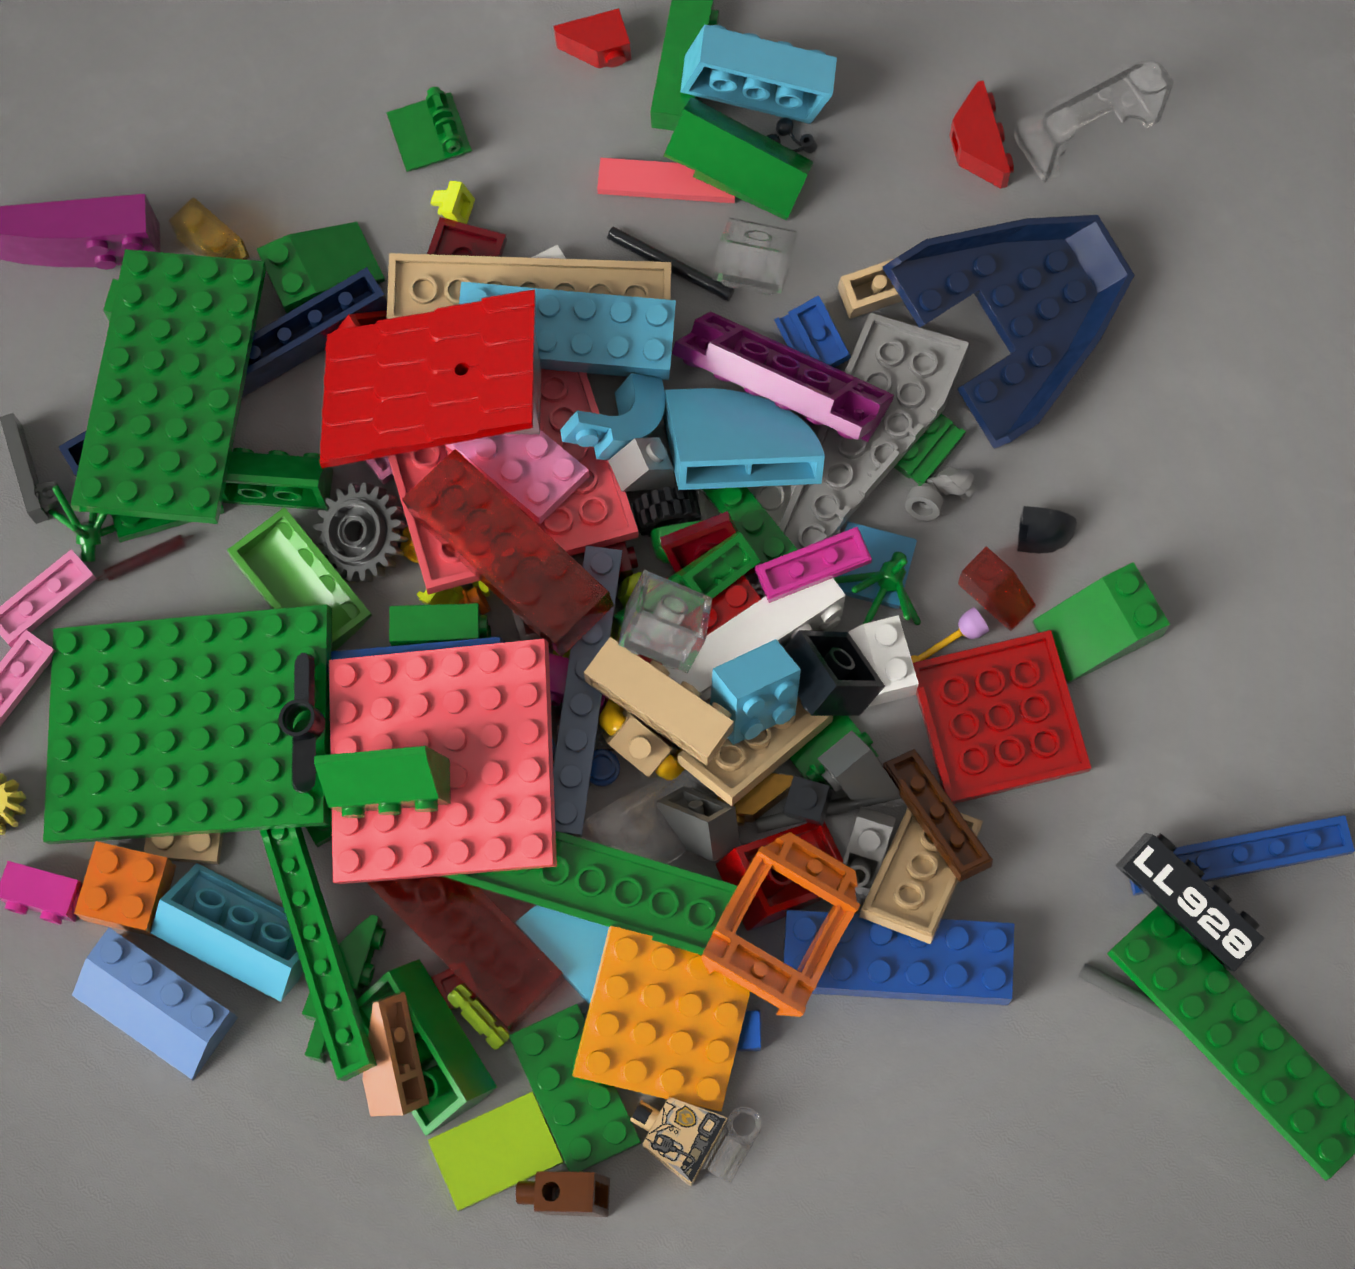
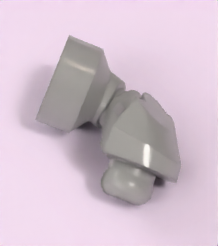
[905,468,976,521]

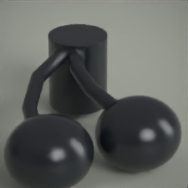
[766,118,817,153]

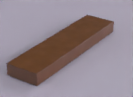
[883,749,993,882]

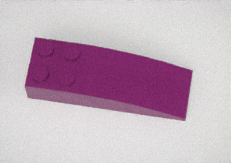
[0,194,161,270]

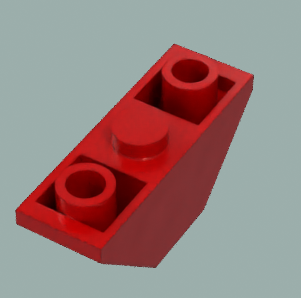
[950,80,1014,189]

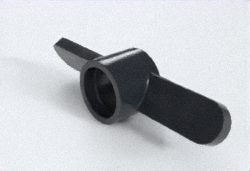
[279,653,325,793]

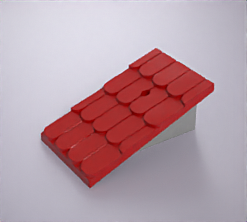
[320,289,541,469]

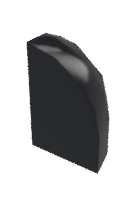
[1017,506,1077,554]

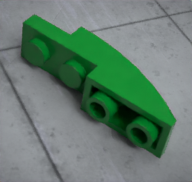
[302,915,386,1063]

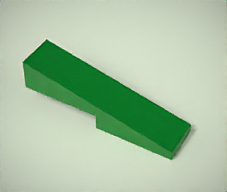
[613,531,761,648]

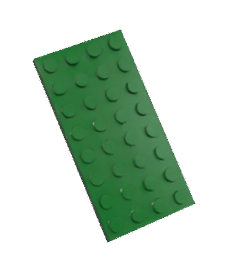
[71,249,267,524]

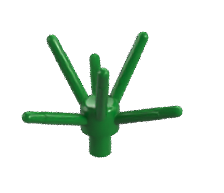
[48,486,116,562]
[833,552,921,625]

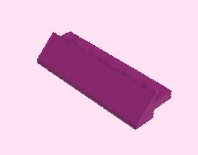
[672,311,894,442]

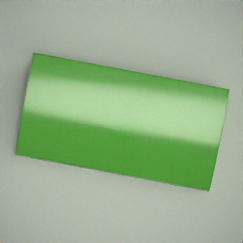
[227,507,372,651]

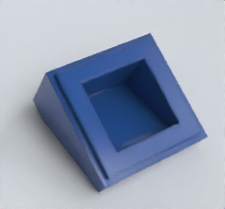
[736,1010,761,1052]

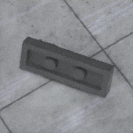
[0,413,61,524]

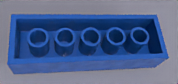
[783,910,1014,1005]

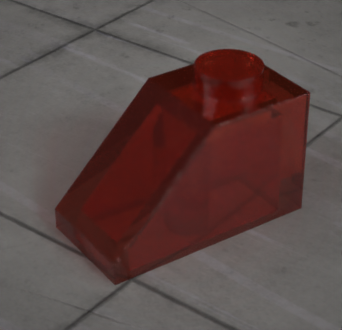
[958,546,1036,631]

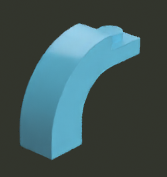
[560,373,665,460]

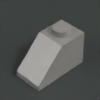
[608,437,675,492]

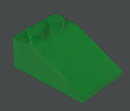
[256,221,385,314]
[1033,562,1170,684]

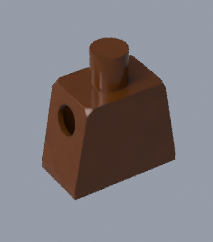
[516,1171,610,1217]

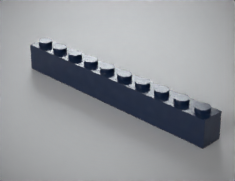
[58,267,387,477]

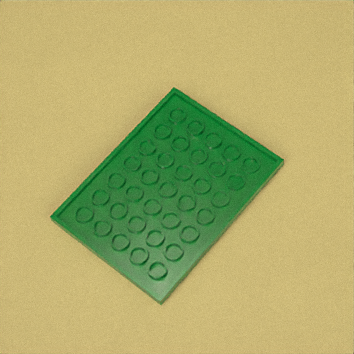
[43,604,332,845]

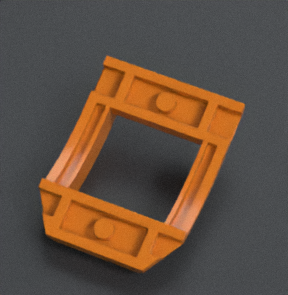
[700,832,861,1017]

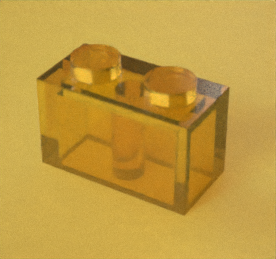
[169,197,250,260]

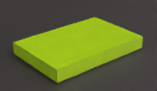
[428,1091,564,1212]

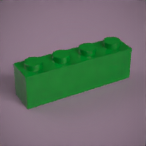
[650,0,719,131]

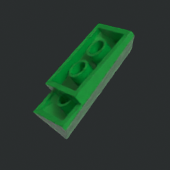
[664,97,814,221]

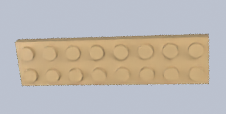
[387,253,671,319]

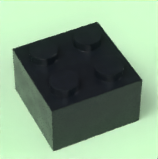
[784,630,885,716]

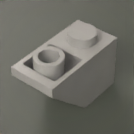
[843,807,896,896]

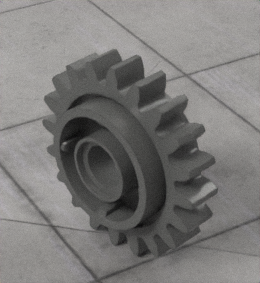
[313,482,409,583]

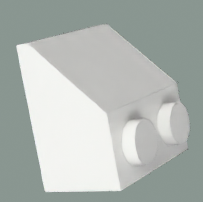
[848,615,919,707]

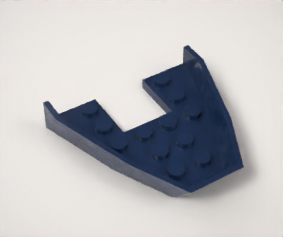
[882,215,1135,449]

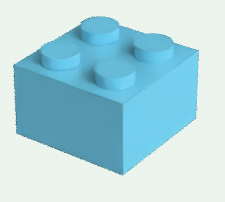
[710,639,801,745]

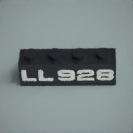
[1115,833,1265,972]

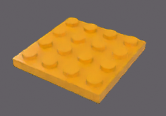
[572,926,751,1112]

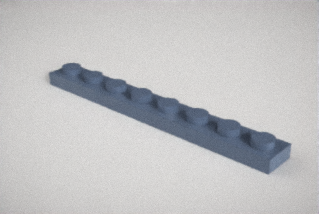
[553,545,622,838]

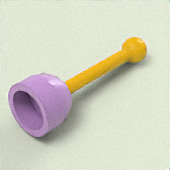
[911,607,989,663]

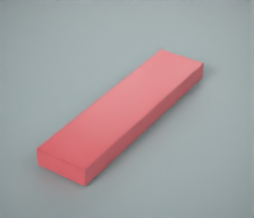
[597,157,735,204]

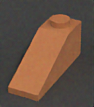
[362,992,429,1117]

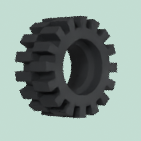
[633,486,702,537]

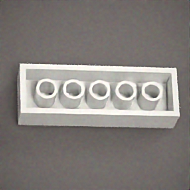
[663,578,846,705]

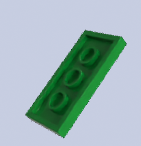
[509,1004,641,1172]

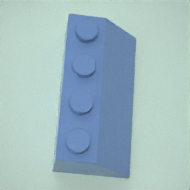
[72,927,238,1080]

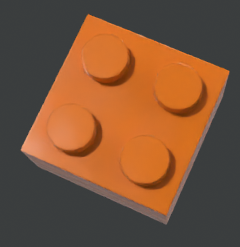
[74,841,176,938]

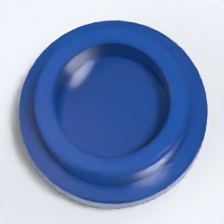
[590,749,620,786]

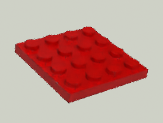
[913,630,1091,804]

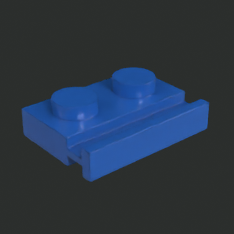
[774,295,851,368]

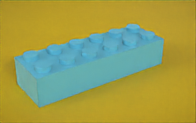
[459,282,676,380]

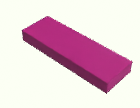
[755,527,872,603]

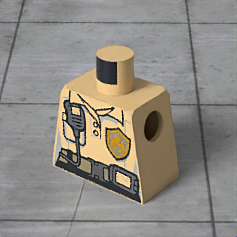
[630,1097,727,1186]

